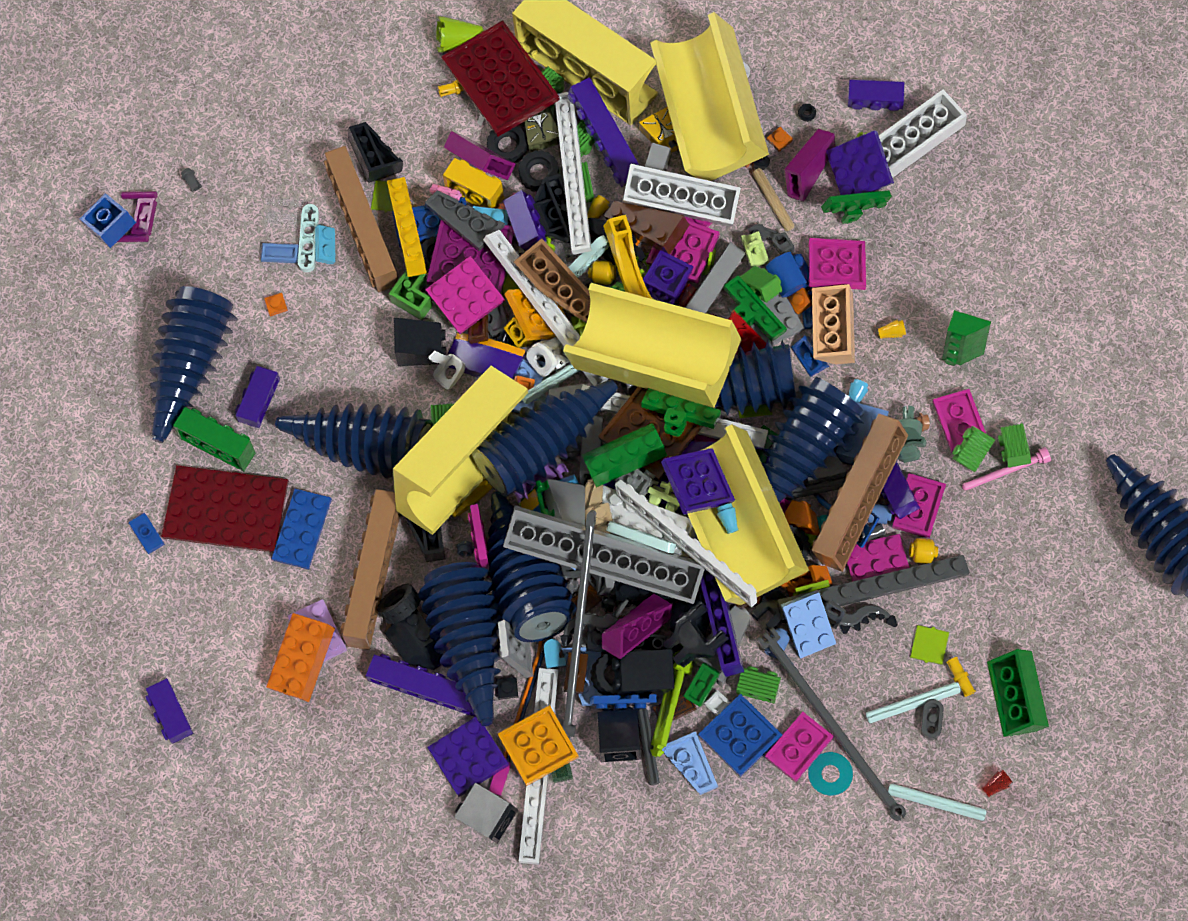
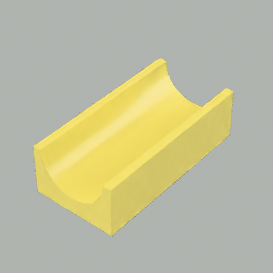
[512,0,658,126]
[650,12,769,181]
[563,283,741,408]
[393,366,528,535]
[688,424,809,605]

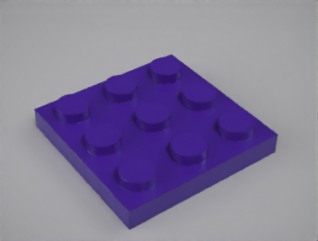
[826,130,894,195]
[661,448,735,514]
[427,717,509,797]

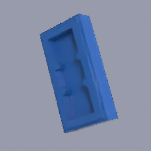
[128,513,165,554]

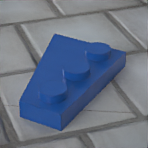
[589,694,657,709]

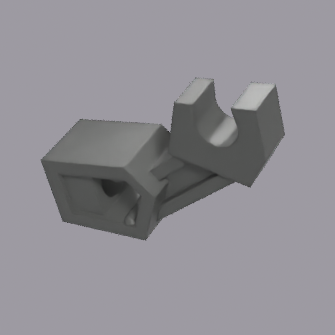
[748,224,795,255]

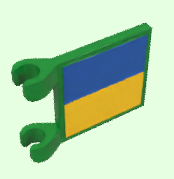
[519,480,555,517]

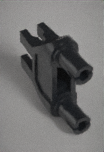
[752,586,787,634]
[663,601,729,668]

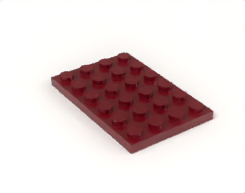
[441,20,560,137]
[161,465,289,553]

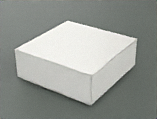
[704,690,731,716]

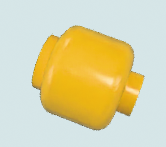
[588,261,616,285]
[909,538,938,564]

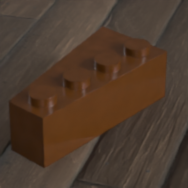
[604,201,689,254]

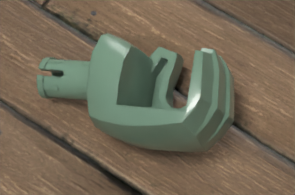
[897,405,927,463]

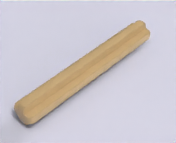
[753,168,794,231]

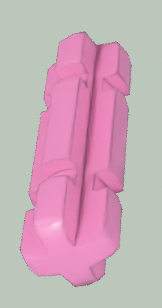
[430,184,462,201]

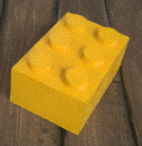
[443,157,504,209]

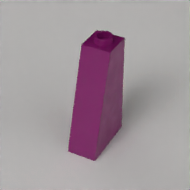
[784,128,836,202]
[444,131,516,180]

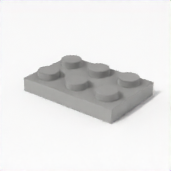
[497,620,533,678]

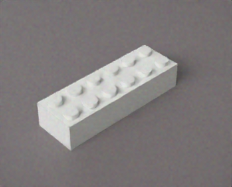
[879,89,967,178]
[622,164,741,227]
[603,485,698,557]

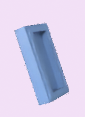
[261,243,299,263]

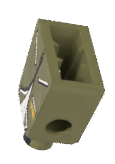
[525,112,560,153]

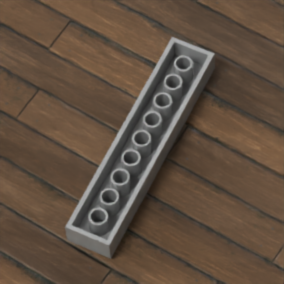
[503,505,705,604]

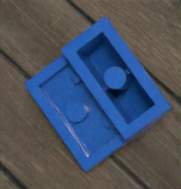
[766,252,815,298]

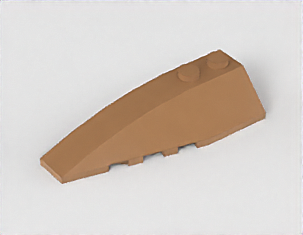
[513,239,590,323]

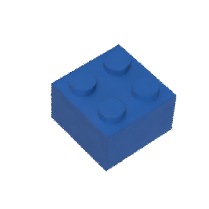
[80,193,137,248]

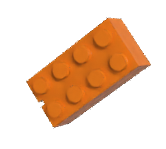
[266,613,335,702]

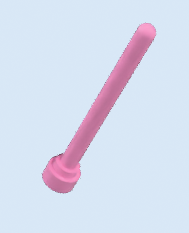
[962,447,1051,490]

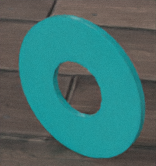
[808,752,853,796]

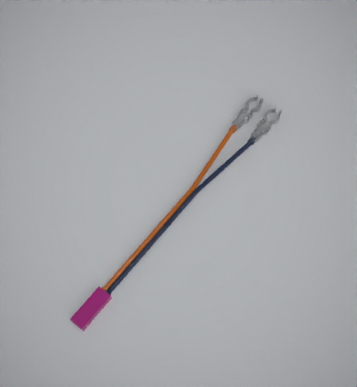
[489,578,580,796]

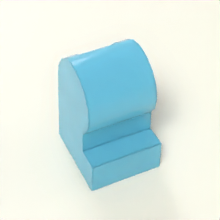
[544,639,566,669]

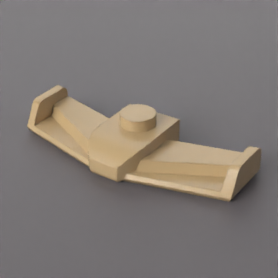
[585,479,613,534]

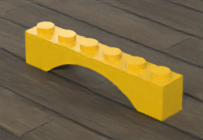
[387,177,426,277]
[603,215,653,299]

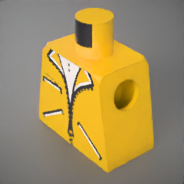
[639,107,679,152]

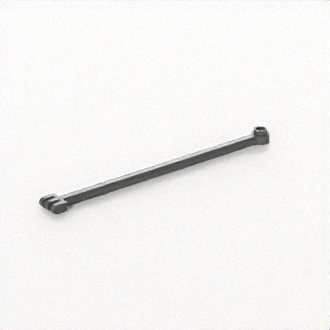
[563,510,597,739]
[756,627,906,821]

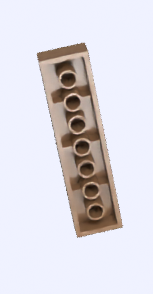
[323,146,398,293]
[812,413,908,572]
[340,489,400,650]

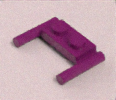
[117,191,158,242]

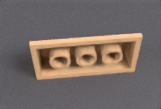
[812,284,855,365]

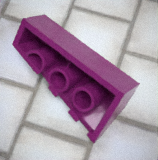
[602,594,672,659]

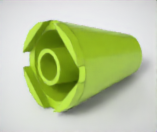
[436,16,485,53]

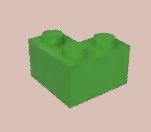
[389,271,432,320]

